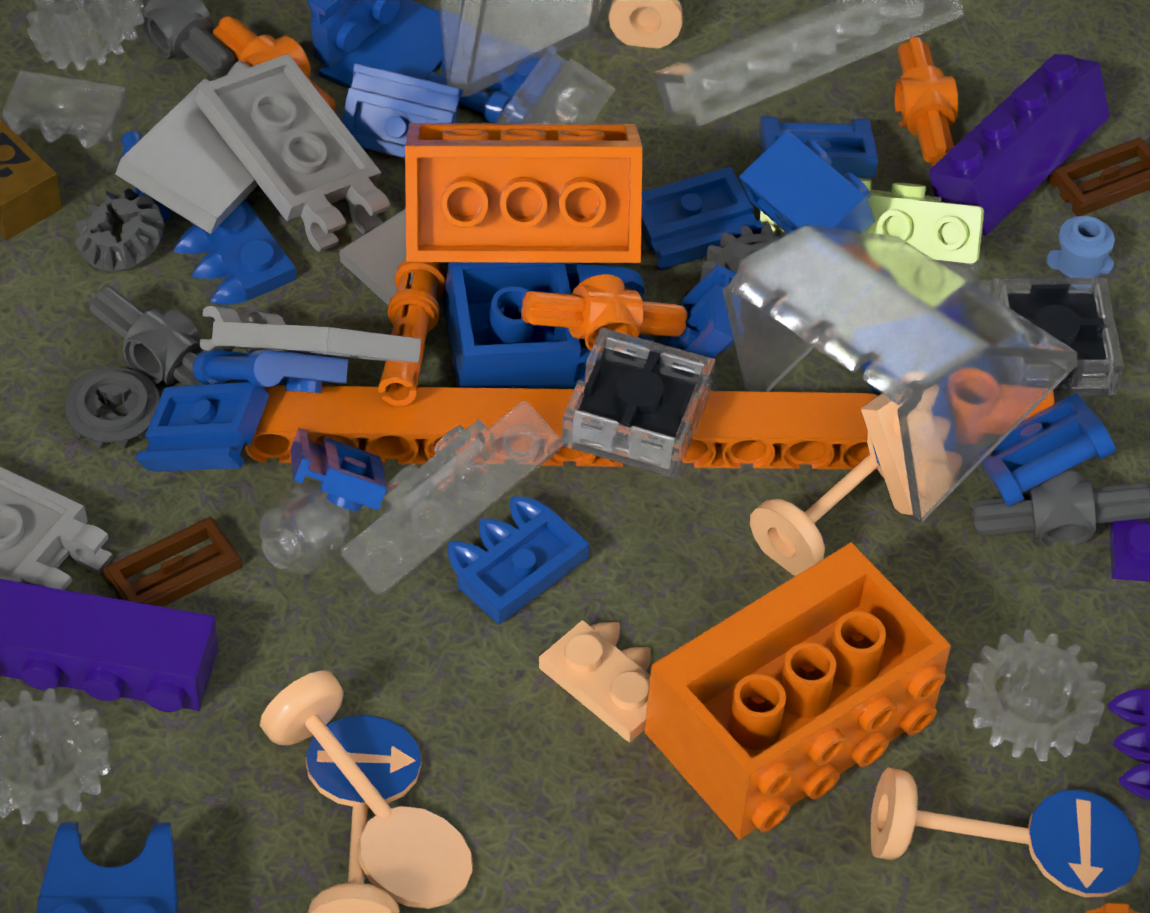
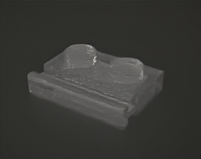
[496,44,616,124]

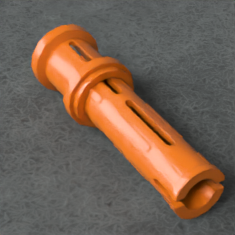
[378,260,446,406]

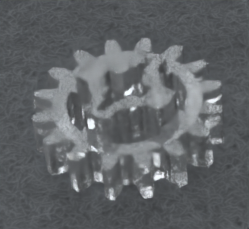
[26,0,145,70]
[965,630,1106,761]
[0,688,110,825]

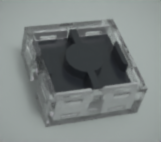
[986,278,1124,396]
[561,327,716,479]

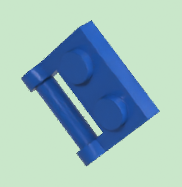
[759,116,878,178]
[193,350,348,394]
[972,393,1116,508]

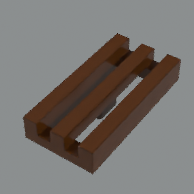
[1048,137,1150,216]
[103,516,242,607]

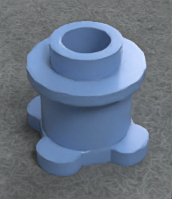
[1047,216,1115,289]

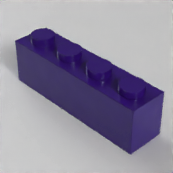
[929,54,1110,236]
[0,579,218,712]

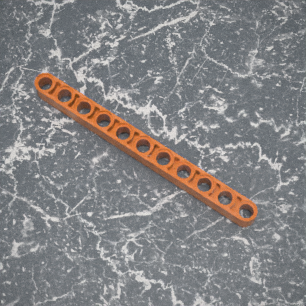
[245,385,878,470]

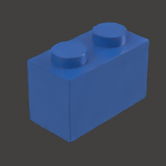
[739,130,875,268]

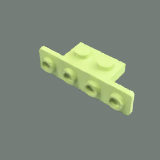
[760,178,984,264]

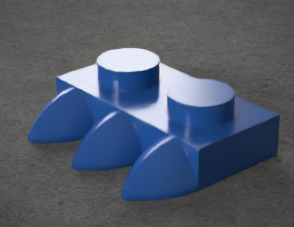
[173,199,297,305]
[448,496,590,625]

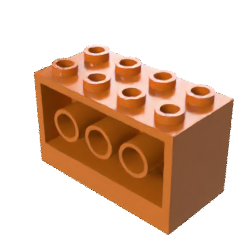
[405,123,642,263]
[644,542,951,840]

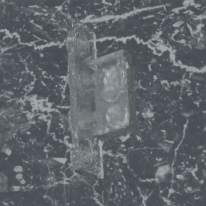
[341,401,562,596]

